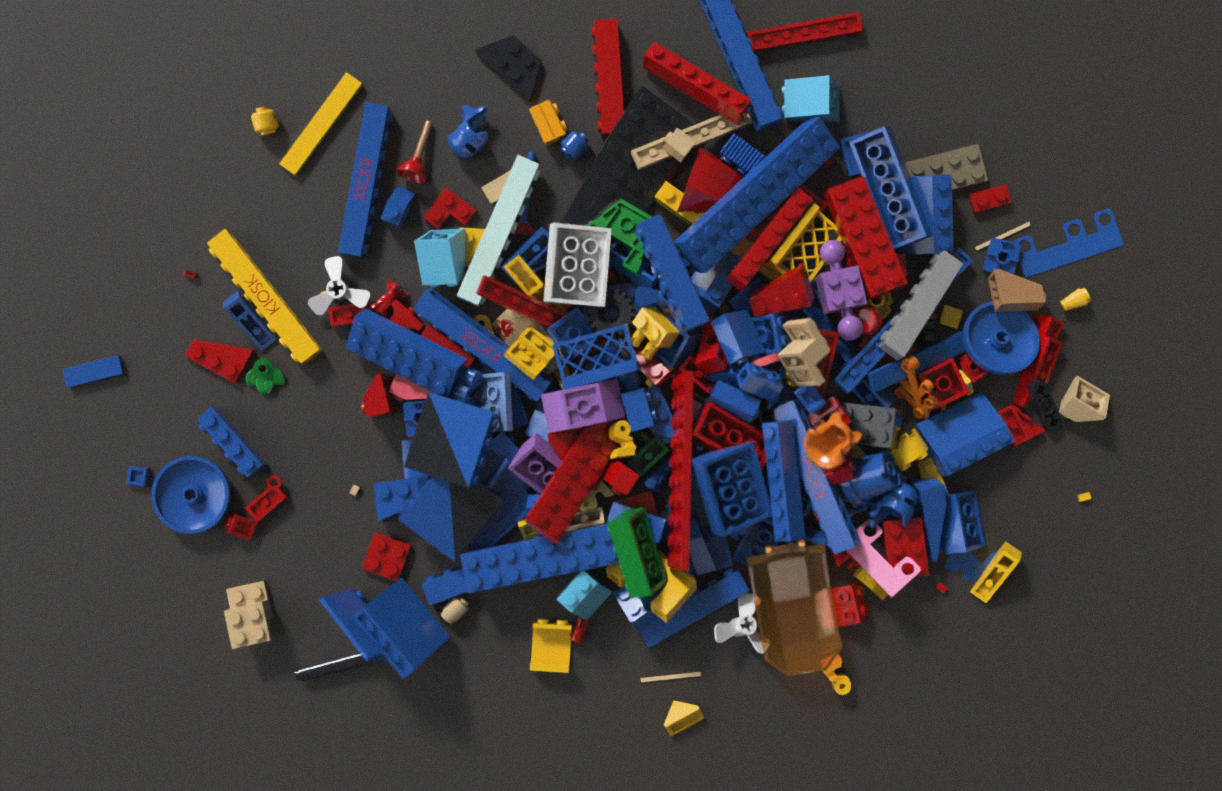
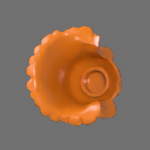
[804,412,862,470]

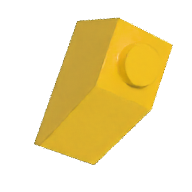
[853,567,888,600]

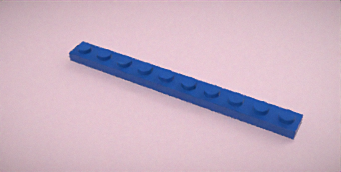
[833,247,973,394]

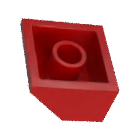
[361,374,396,418]

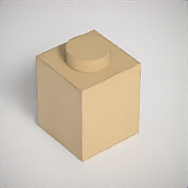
[663,128,696,163]

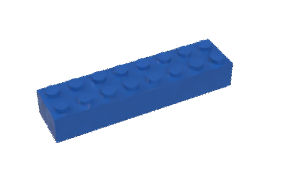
[460,523,619,593]

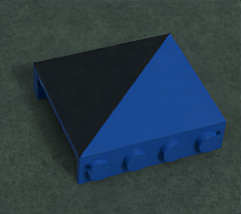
[404,392,499,489]
[398,475,503,562]

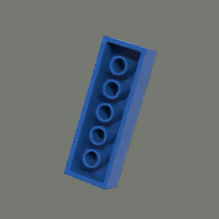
[849,126,932,250]
[346,308,467,398]

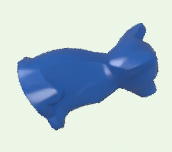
[638,455,672,494]

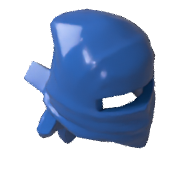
[447,104,488,159]
[865,482,919,528]

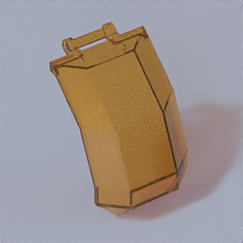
[746,540,842,677]

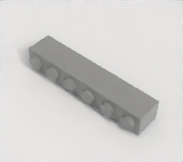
[879,250,963,360]

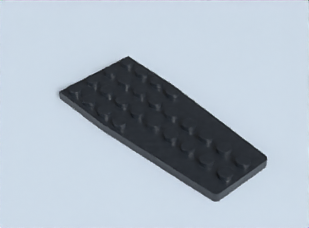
[560,86,695,246]

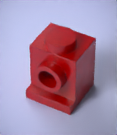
[956,353,989,383]

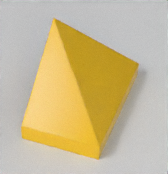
[664,701,705,737]

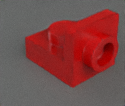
[225,512,258,540]

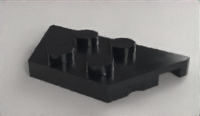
[475,35,542,101]

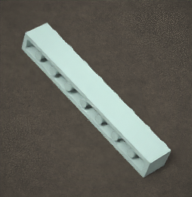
[457,155,541,307]

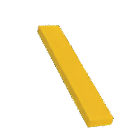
[279,72,363,176]

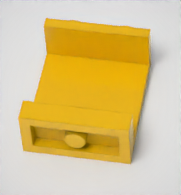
[530,618,572,673]

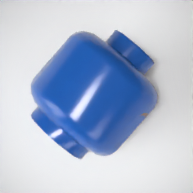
[560,131,589,160]

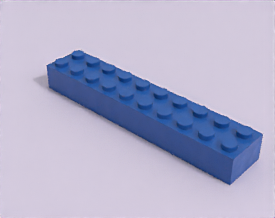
[673,117,840,273]

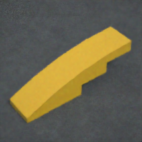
[504,255,567,313]

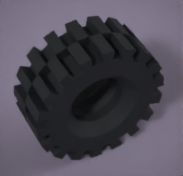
[587,289,635,338]

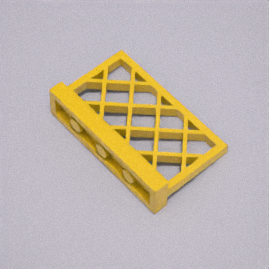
[764,203,842,282]

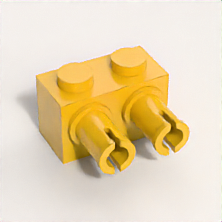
[631,307,680,360]

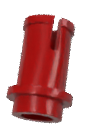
[570,618,589,644]

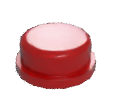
[853,305,883,337]

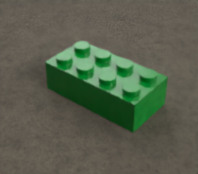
[607,507,667,598]

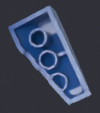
[908,478,947,562]

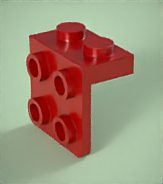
[817,581,869,628]

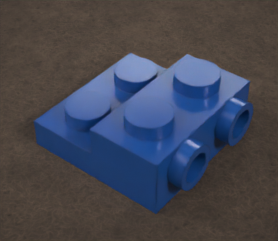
[751,312,791,356]

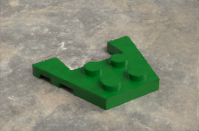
[587,199,652,275]

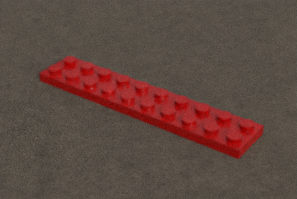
[667,371,693,571]

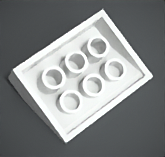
[543,223,611,307]

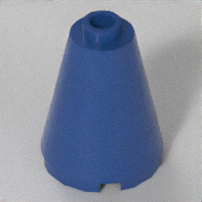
[591,338,642,392]

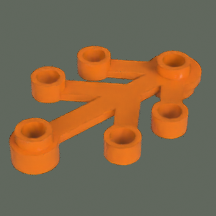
[894,355,938,420]

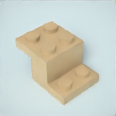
[777,318,831,387]
[224,580,274,649]

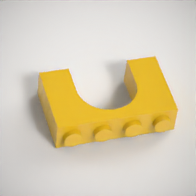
[606,550,697,623]

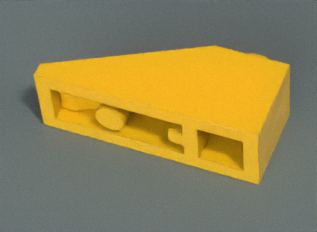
[970,541,1022,603]

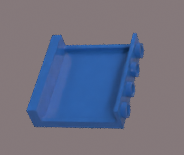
[352,577,451,678]

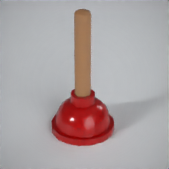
[396,121,433,183]

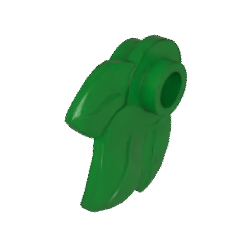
[246,358,285,396]

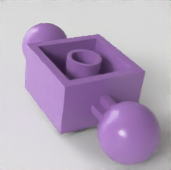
[815,240,867,340]

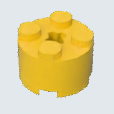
[883,429,928,471]

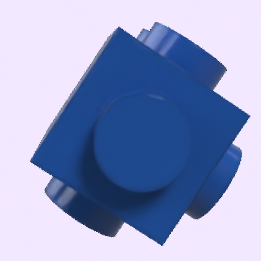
[736,362,783,401]

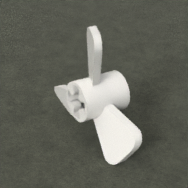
[308,256,371,316]
[714,593,769,654]

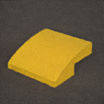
[503,325,560,380]

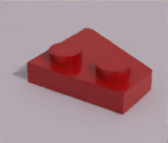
[997,404,1045,447]

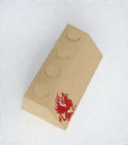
[491,309,565,376]

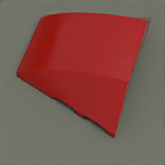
[677,145,744,213]

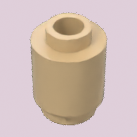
[440,596,469,624]

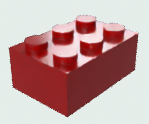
[879,516,929,577]

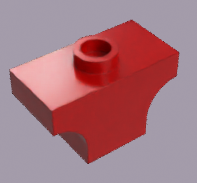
[389,299,426,332]

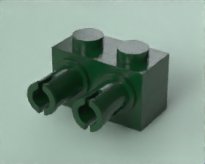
[618,429,669,476]

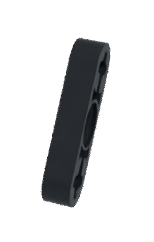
[1028,380,1062,431]

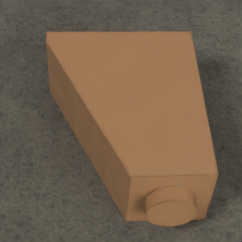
[988,269,1046,312]

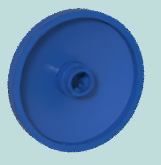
[962,302,1040,375]
[151,456,231,534]

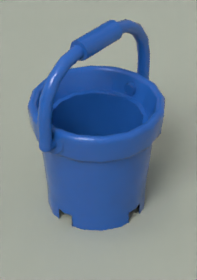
[840,450,901,513]

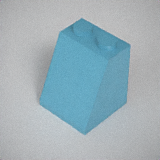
[782,75,840,122]
[414,228,466,288]
[557,569,612,620]

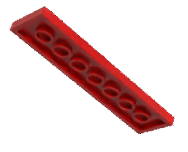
[524,407,629,544]

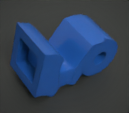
[451,366,482,405]

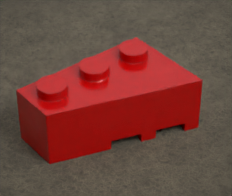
[601,459,640,496]

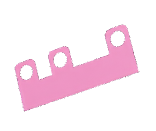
[843,497,920,597]

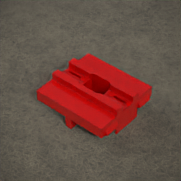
[806,397,851,429]

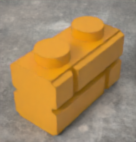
[529,100,568,146]

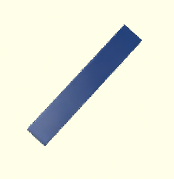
[867,331,966,392]

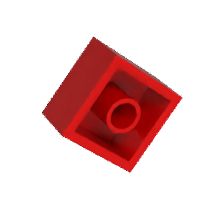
[915,358,970,410]

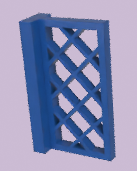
[552,324,641,390]

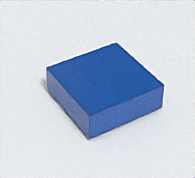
[126,466,150,487]

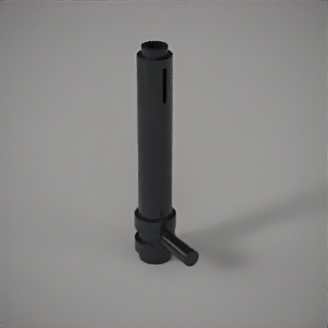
[295,651,378,681]

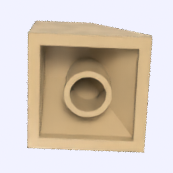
[1059,376,1110,422]

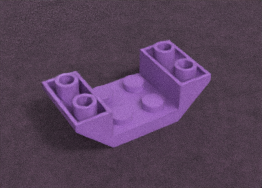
[541,379,625,433]

